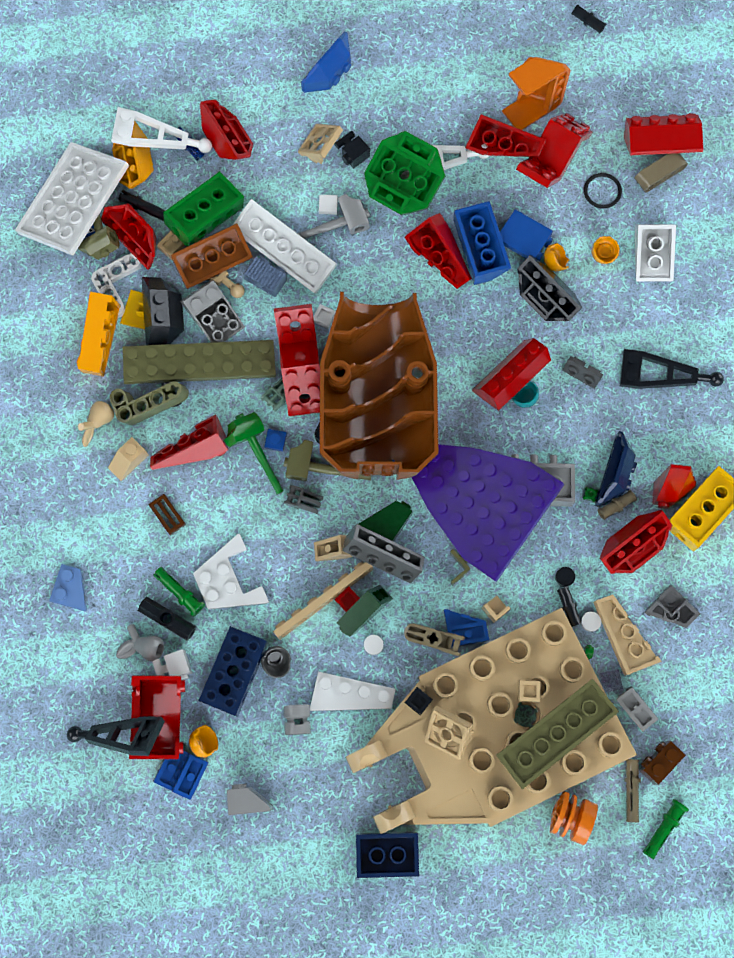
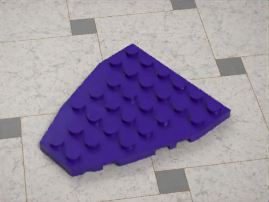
[411,444,565,582]

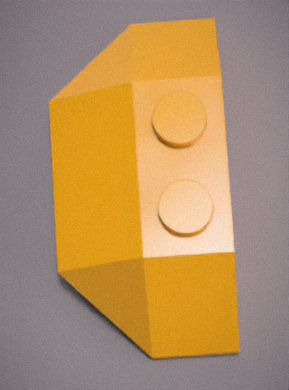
[112,120,154,189]

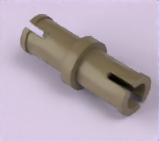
[598,490,637,520]

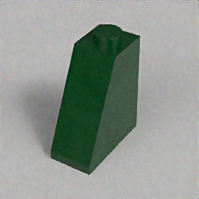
[358,500,413,542]
[336,585,393,637]

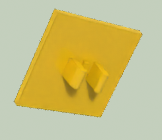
[120,290,145,330]

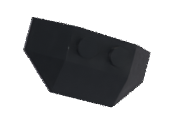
[517,255,583,321]
[141,277,184,345]

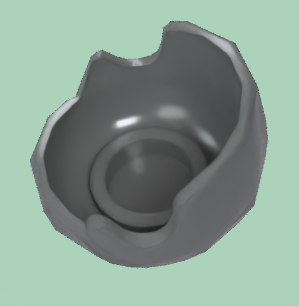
[261,646,291,678]

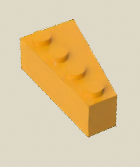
[77,291,121,377]

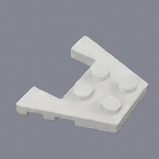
[193,533,269,610]

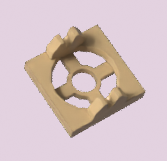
[298,124,343,164]
[424,706,474,760]

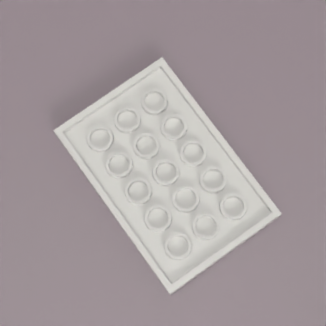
[15,142,129,256]

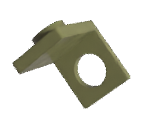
[450,549,471,586]

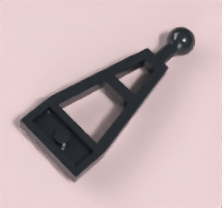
[619,349,724,389]
[66,716,165,756]

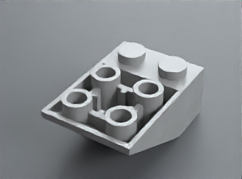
[180,280,245,343]

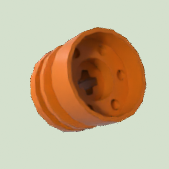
[550,791,598,846]

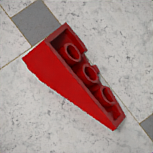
[652,464,696,509]

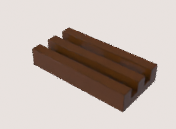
[148,494,186,536]

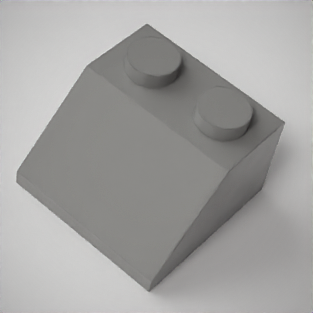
[227,784,273,815]

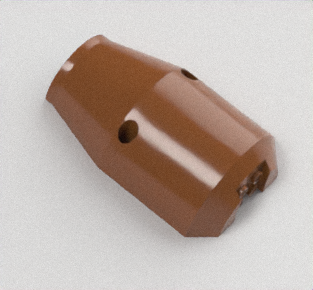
[320,292,439,480]

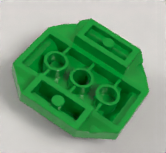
[364,131,446,215]

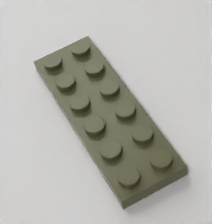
[496,679,619,789]

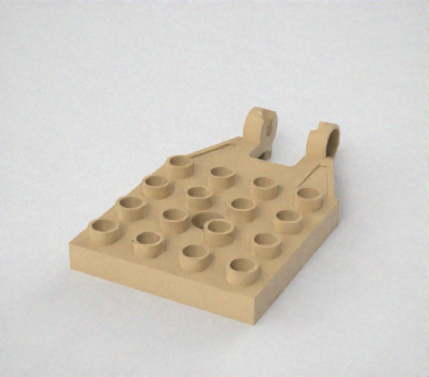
[345,608,637,834]

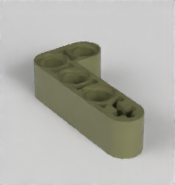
[110,381,189,425]

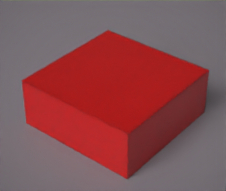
[335,587,360,612]

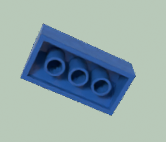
[453,201,511,285]

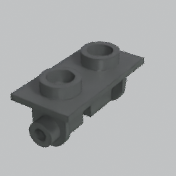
[562,356,603,389]

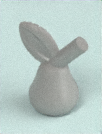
[116,624,164,661]

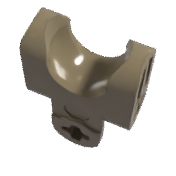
[404,623,465,657]

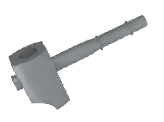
[297,194,370,239]

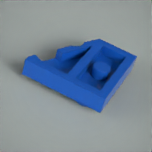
[443,609,490,647]

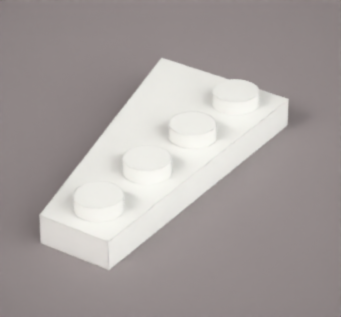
[310,672,396,711]

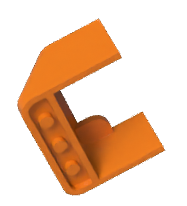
[502,57,571,130]

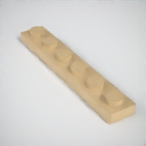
[273,561,373,640]

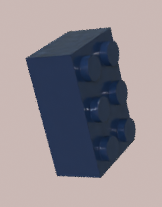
[356,832,419,878]

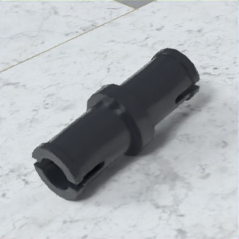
[571,4,607,34]
[557,586,582,627]

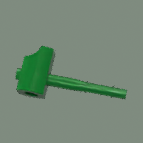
[224,412,283,495]

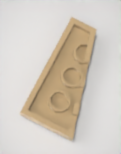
[593,594,662,676]

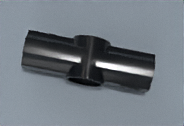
[137,596,197,641]

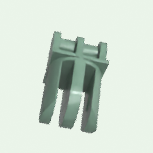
[261,378,286,412]

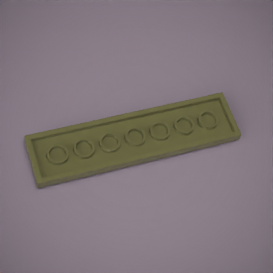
[123,340,276,384]

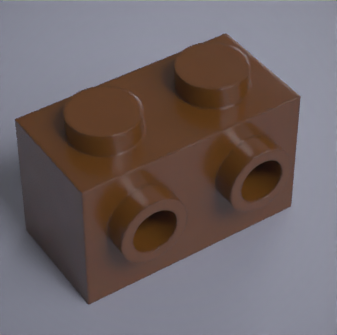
[639,741,686,785]

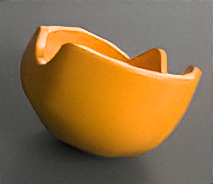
[591,236,620,264]
[544,243,569,271]
[189,725,218,758]

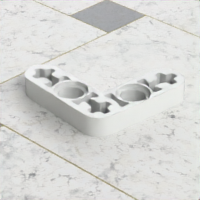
[91,253,142,318]

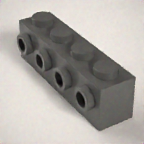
[342,524,425,584]

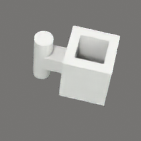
[152,649,192,680]

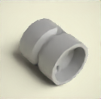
[284,705,311,735]

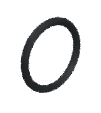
[584,173,622,208]

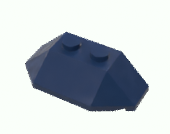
[594,431,637,507]

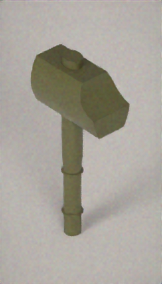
[78,214,120,260]
[283,440,372,481]

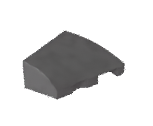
[644,585,700,628]

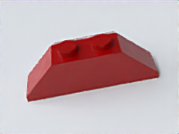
[200,99,253,160]
[101,204,156,270]
[599,510,673,574]

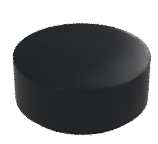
[555,567,575,587]

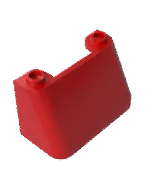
[129,675,185,759]

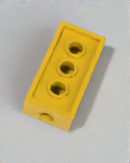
[669,466,734,551]

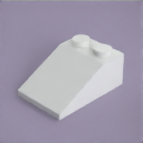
[635,224,676,281]

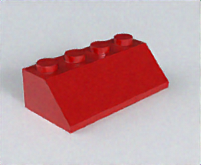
[624,113,703,156]
[472,338,551,411]

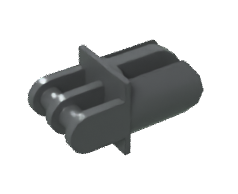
[284,485,324,514]

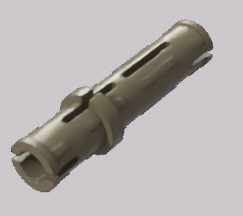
[624,759,641,823]

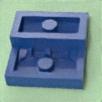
[153,750,209,800]

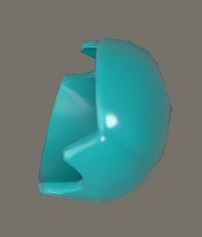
[512,381,539,408]

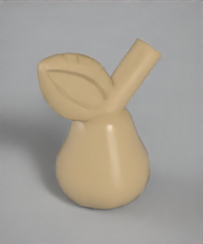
[78,401,114,447]

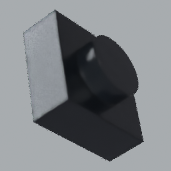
[404,687,433,716]

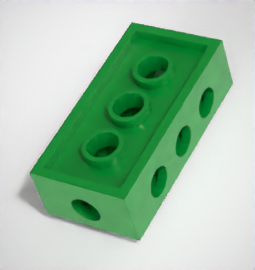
[164,171,244,247]

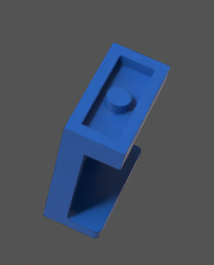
[500,209,553,261]

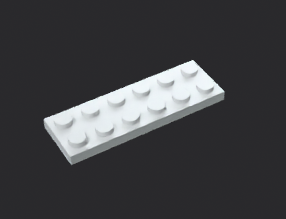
[233,199,337,294]

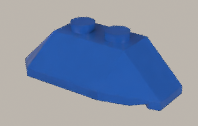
[301,31,351,93]

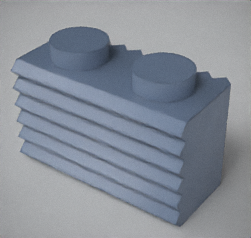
[243,256,287,297]

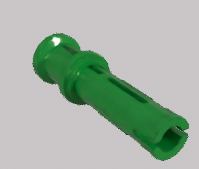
[153,567,205,617]
[642,799,689,860]

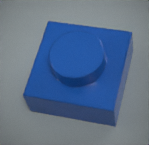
[264,429,287,452]

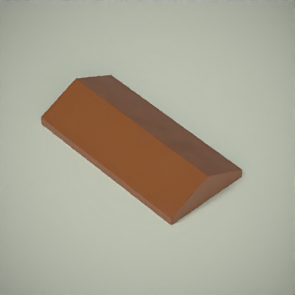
[170,223,253,289]

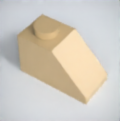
[108,437,149,481]
[314,535,353,562]

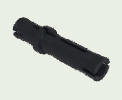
[118,190,166,221]

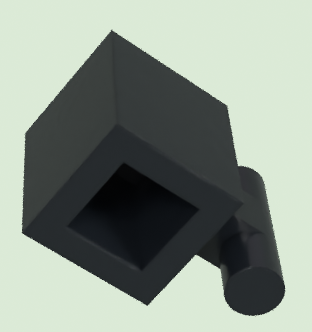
[334,131,370,169]

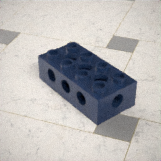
[198,626,269,717]

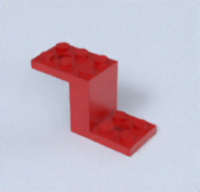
[516,113,593,188]
[274,304,320,416]

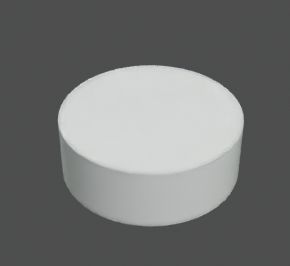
[581,612,601,632]
[364,635,383,655]

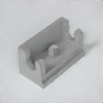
[616,686,658,732]

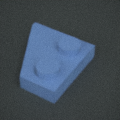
[49,564,87,612]

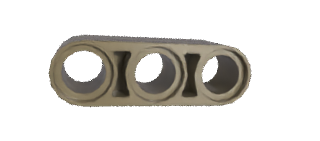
[634,153,688,193]

